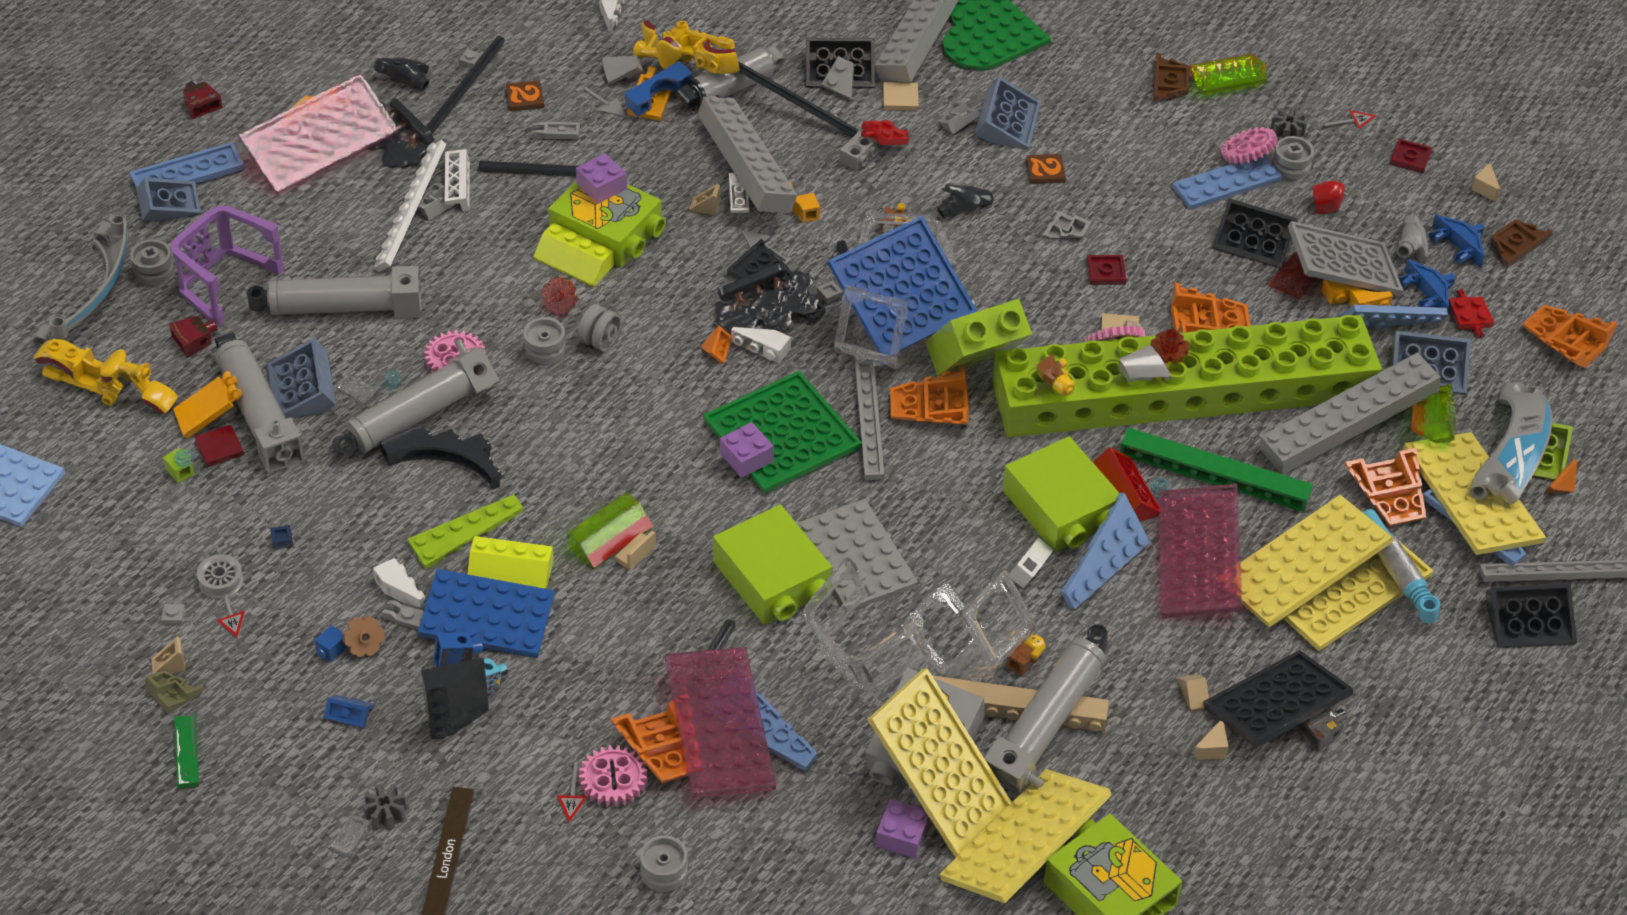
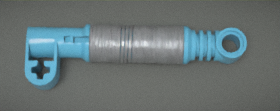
[1362,509,1440,623]

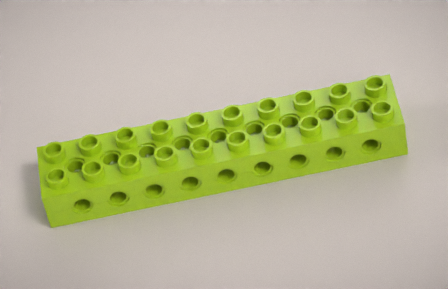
[992,315,1382,437]

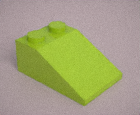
[1533,423,1573,480]

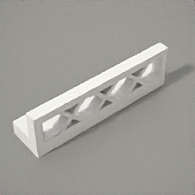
[445,149,470,212]

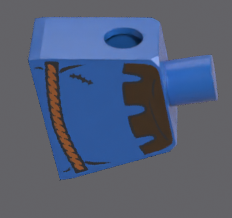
[433,632,483,667]

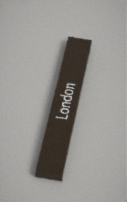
[422,787,474,915]

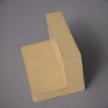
[615,531,656,570]

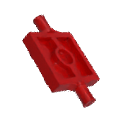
[861,120,910,145]
[1448,289,1495,339]

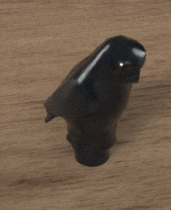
[374,57,430,91]
[937,184,994,219]

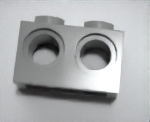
[839,131,878,171]

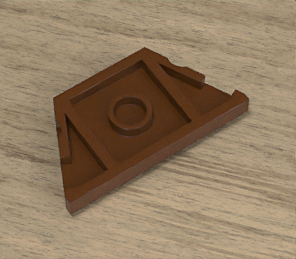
[1153,53,1190,102]
[1490,219,1553,268]

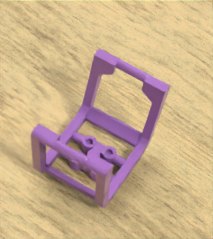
[171,206,284,326]

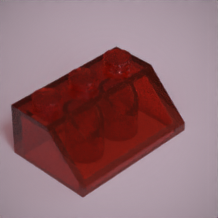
[1268,251,1318,300]

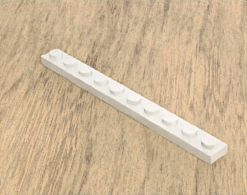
[374,140,446,272]

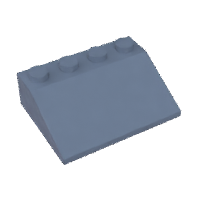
[975,76,1041,149]
[1391,331,1471,394]
[267,339,336,419]

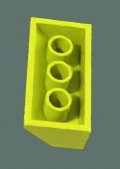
[533,222,614,287]
[467,536,554,589]

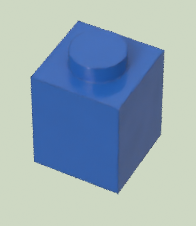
[314,625,348,662]

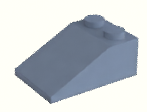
[136,178,201,221]

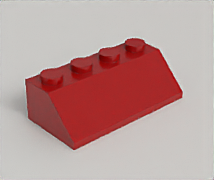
[1093,447,1164,522]

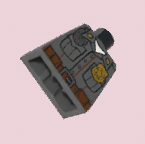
[1296,708,1347,752]

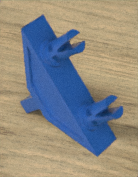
[1429,214,1485,268]
[1398,259,1456,318]

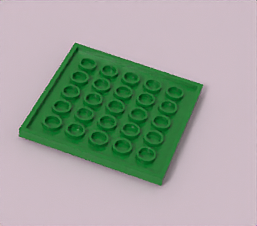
[703,371,862,494]

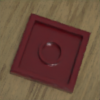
[1390,138,1433,174]
[1086,255,1127,285]
[194,425,244,467]

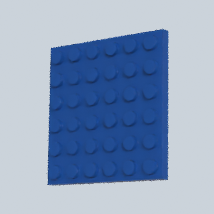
[827,215,977,360]

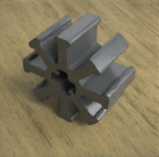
[1270,107,1308,138]
[363,784,407,830]

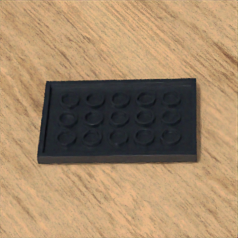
[1203,650,1353,748]

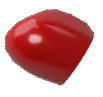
[1313,180,1345,214]

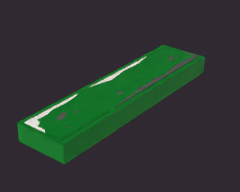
[174,714,199,789]

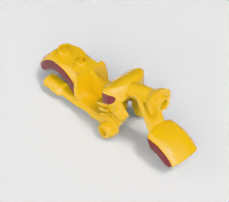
[633,20,739,74]
[34,338,178,414]

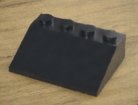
[806,38,875,88]
[1212,198,1298,268]
[1485,584,1577,647]
[421,658,489,740]

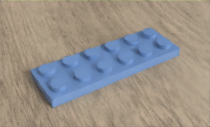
[130,142,245,188]
[1172,154,1282,210]

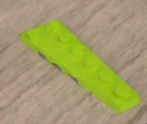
[408,494,523,570]

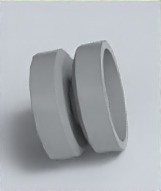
[1272,136,1314,180]
[130,239,174,286]
[578,304,622,352]
[524,317,566,365]
[640,835,688,892]

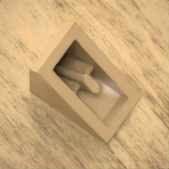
[1472,164,1500,201]
[689,184,720,216]
[151,637,185,674]
[1177,674,1209,712]
[1194,721,1229,760]

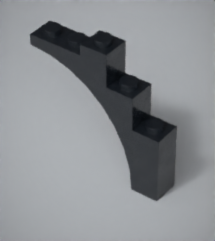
[380,425,502,490]

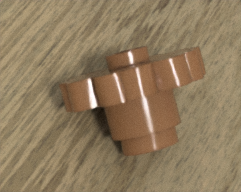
[342,615,385,657]

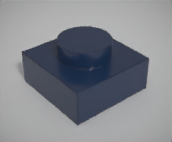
[270,525,293,548]

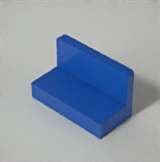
[324,695,374,727]

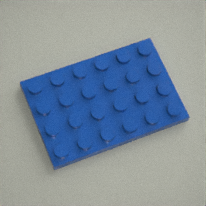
[418,569,555,658]

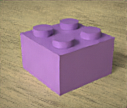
[576,153,627,204]
[720,422,774,478]
[876,799,930,858]

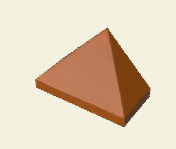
[701,325,731,364]
[1545,459,1578,493]

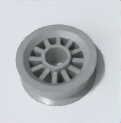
[197,554,243,598]

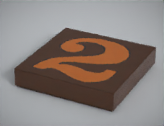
[506,80,544,111]
[1026,154,1066,184]

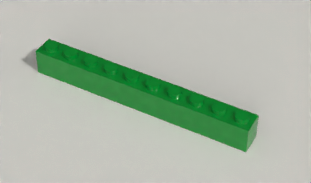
[1120,428,1313,512]

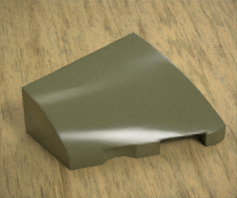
[145,670,203,713]

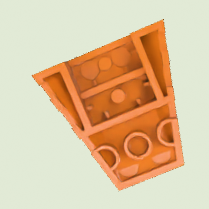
[1170,282,1251,333]
[1522,305,1617,368]
[890,366,970,424]
[1345,448,1426,526]
[610,697,701,783]

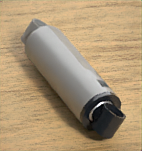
[676,46,785,109]

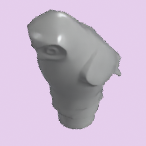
[1397,214,1429,263]

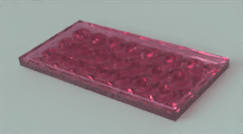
[239,74,399,195]
[1159,484,1243,618]
[664,647,776,798]

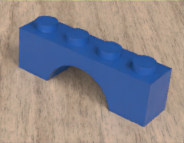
[624,61,692,117]

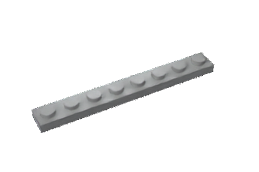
[855,361,884,480]
[1479,560,1627,583]

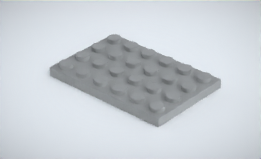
[1288,221,1403,296]
[797,499,918,613]

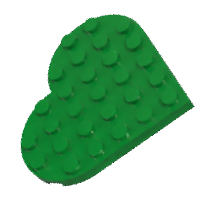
[943,0,1051,71]

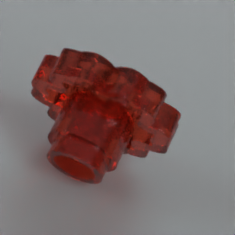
[541,276,577,314]
[1150,329,1189,364]

